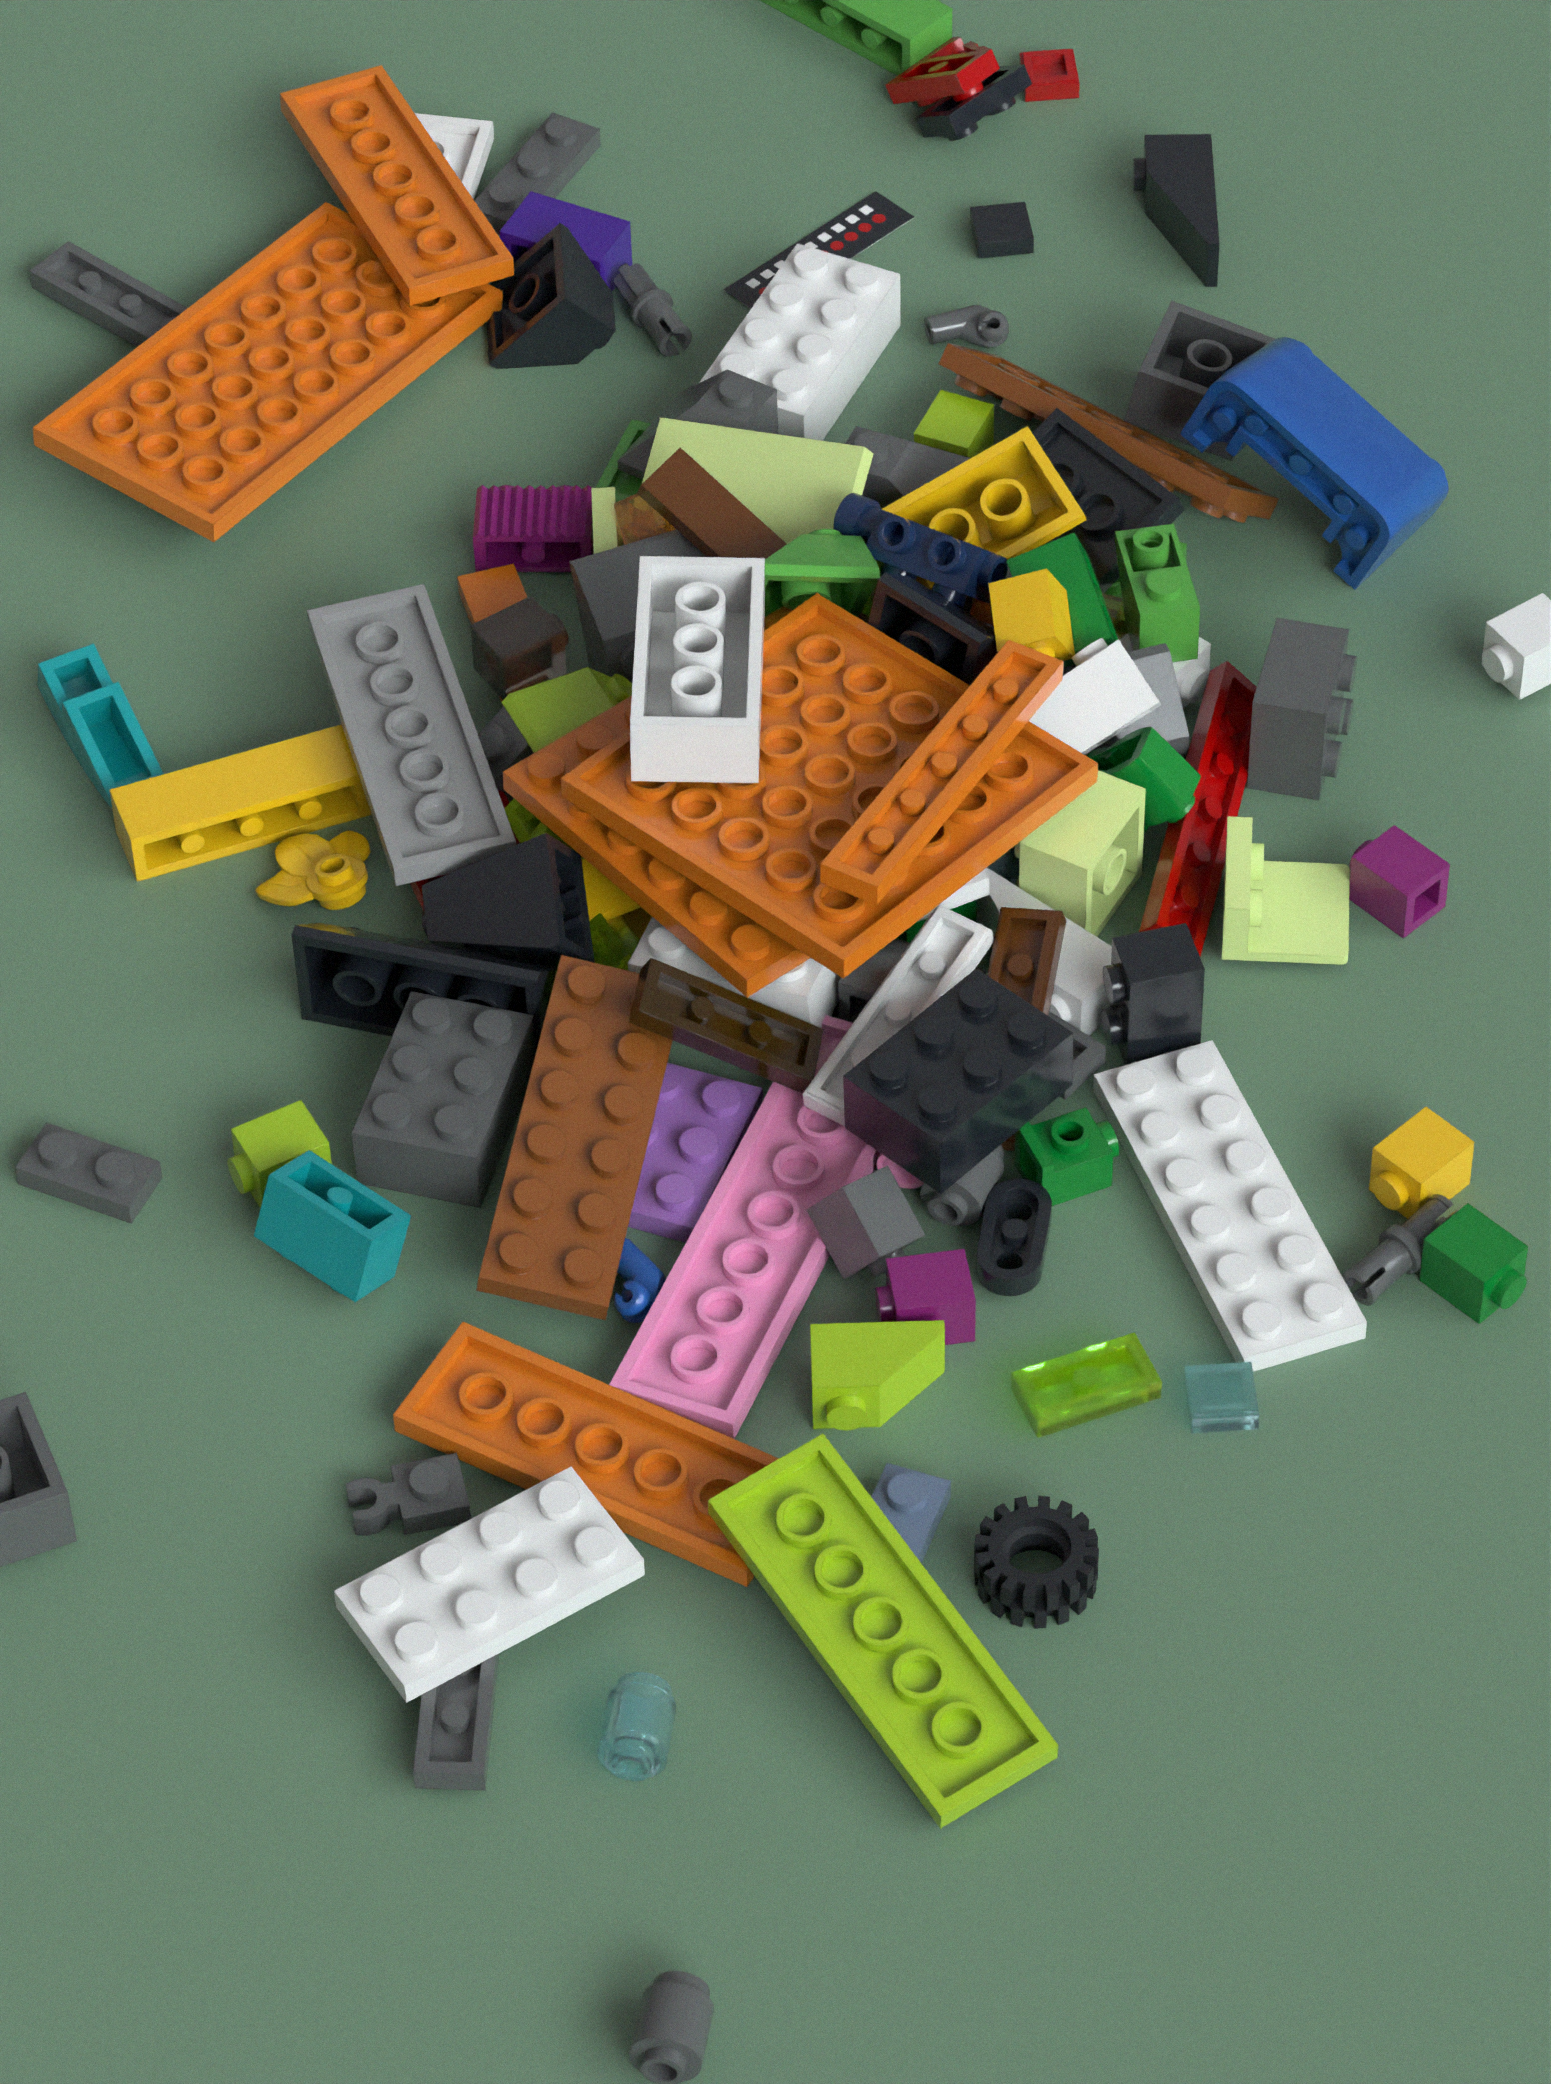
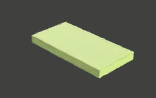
[629,417,874,544]

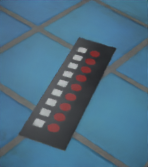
[724,191,914,309]

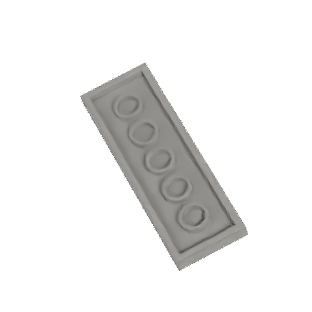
[307,584,516,886]

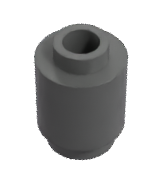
[920,1145,1004,1226]
[629,1971,714,2084]

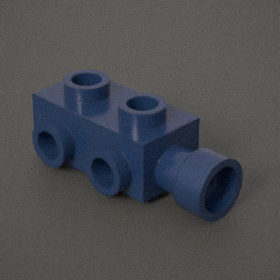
[833,493,1008,607]

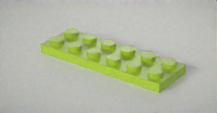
[708,1433,1059,1829]

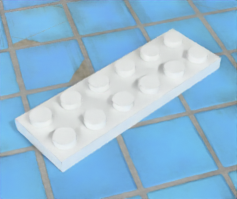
[1093,1040,1367,1375]

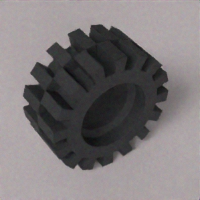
[974,1495,1099,1629]

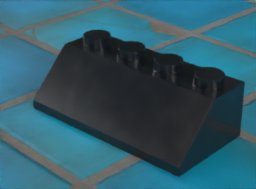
[291,922,558,1051]

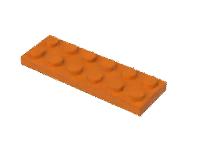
[280,65,514,306]
[393,1322,779,1587]

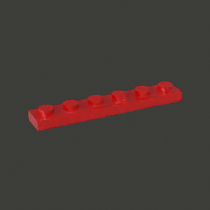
[1139,661,1257,957]

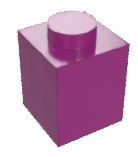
[1349,825,1450,939]
[875,1249,976,1345]

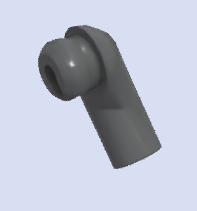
[924,305,1009,348]

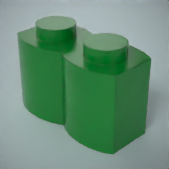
[1086,726,1201,833]

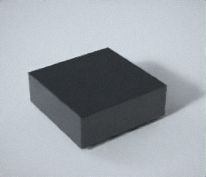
[970,202,1034,258]

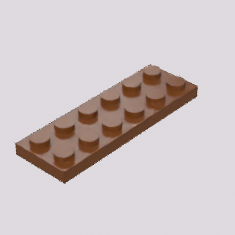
[938,343,1279,523]
[476,955,673,1321]

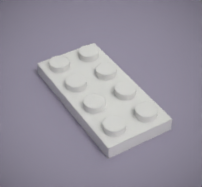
[334,1467,645,1703]

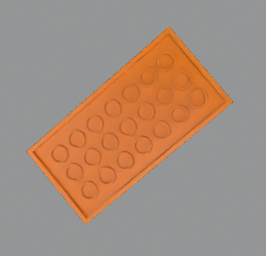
[33,202,503,542]

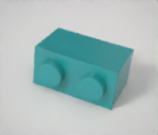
[254,1150,411,1302]

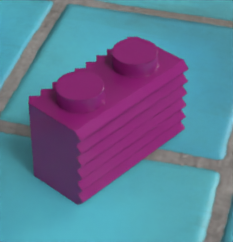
[473,485,594,572]

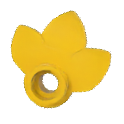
[255,830,371,910]

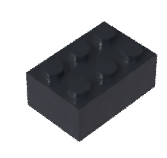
[843,968,1073,1194]

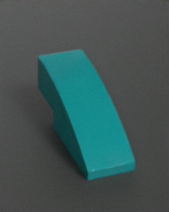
[37,643,164,808]

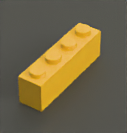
[110,724,371,882]

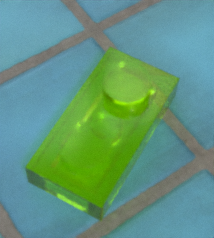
[1011,1332,1162,1438]

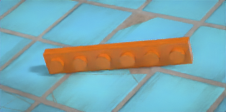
[820,640,1064,905]

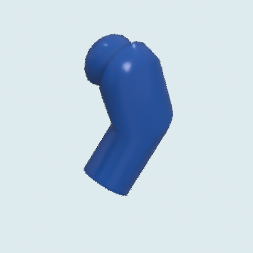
[614,1238,666,1323]

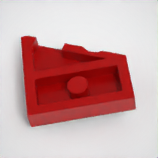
[885,36,1000,107]

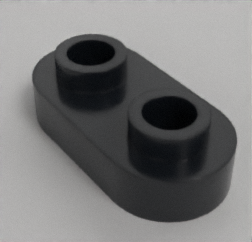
[976,1178,1052,1296]

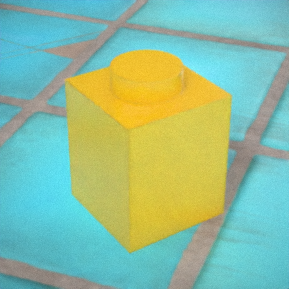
[988,568,1075,661]
[1369,1107,1475,1219]

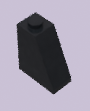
[422,833,595,968]

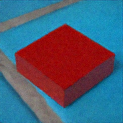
[1019,49,1080,102]

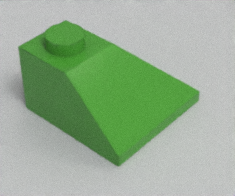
[765,529,880,617]

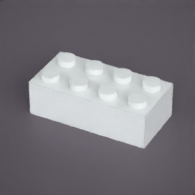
[699,243,901,441]
[630,556,765,783]

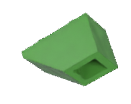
[1115,524,1200,662]

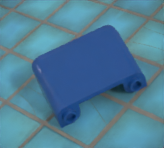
[1180,337,1449,590]

